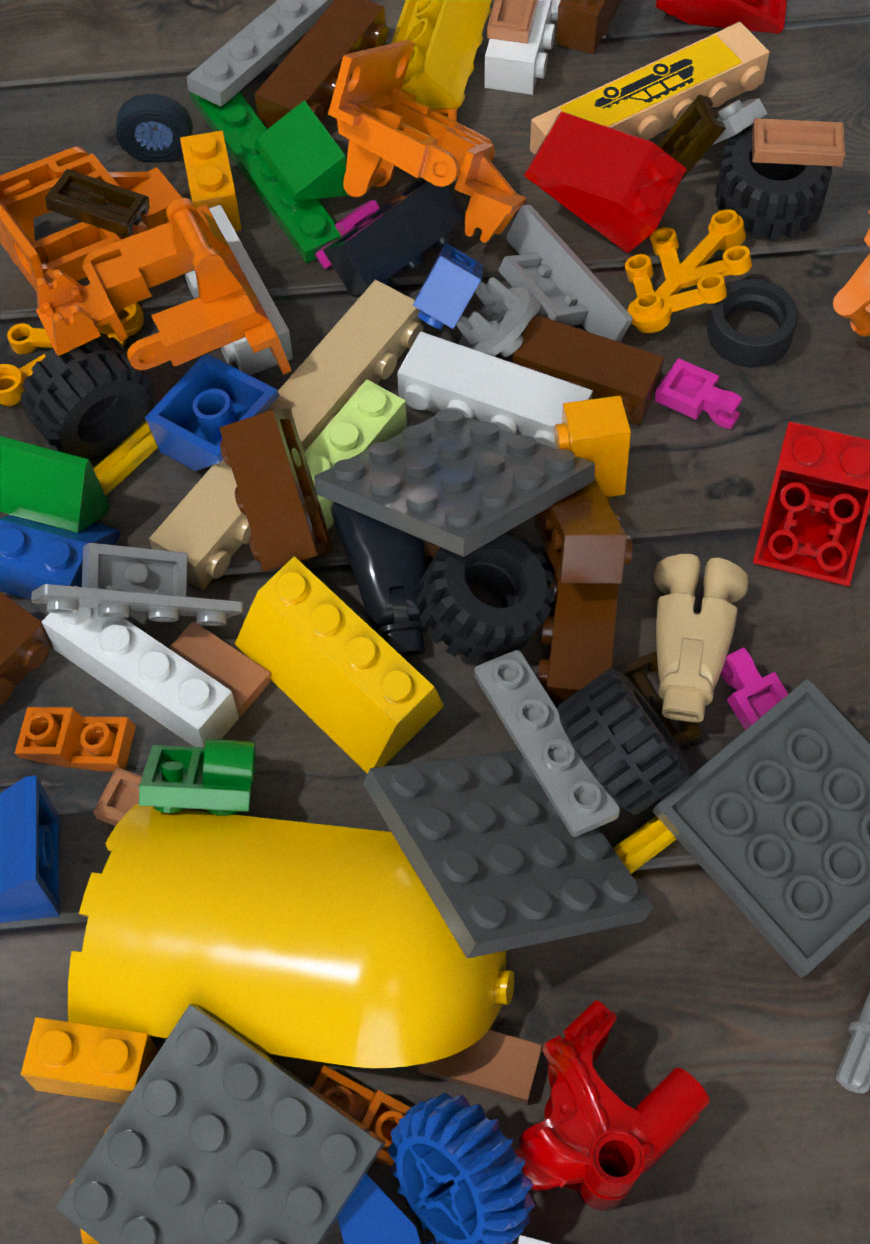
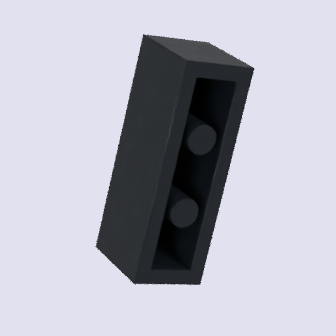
[323,178,465,295]

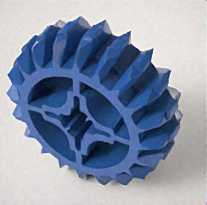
[388,1093,535,1244]

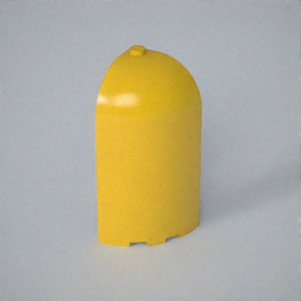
[67,804,514,1068]

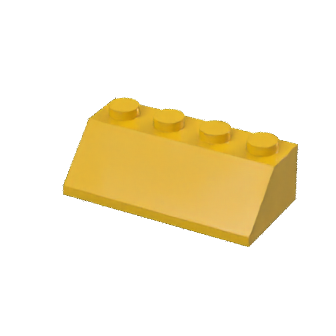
[391,0,492,109]
[235,556,444,774]

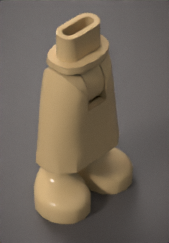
[654,554,749,723]

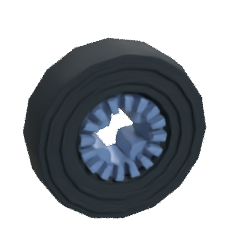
[116,94,193,162]

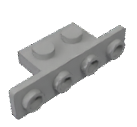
[498,205,632,342]
[31,543,243,626]
[474,650,620,837]

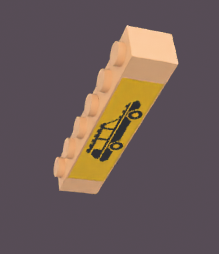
[530,22,770,155]

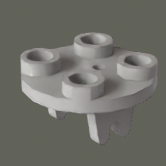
[456,277,541,357]

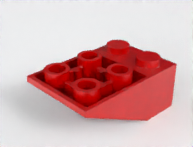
[752,421,870,587]

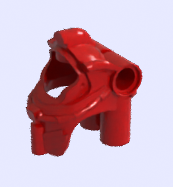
[514,1000,710,1211]

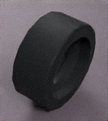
[707,278,798,368]

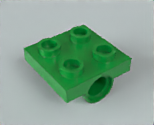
[139,739,256,816]

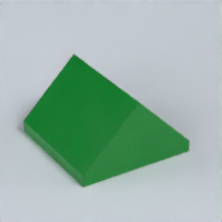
[254,100,350,201]
[0,436,110,533]

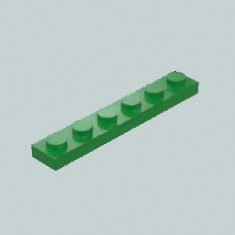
[189,91,341,264]

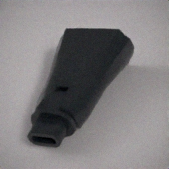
[330,502,428,658]

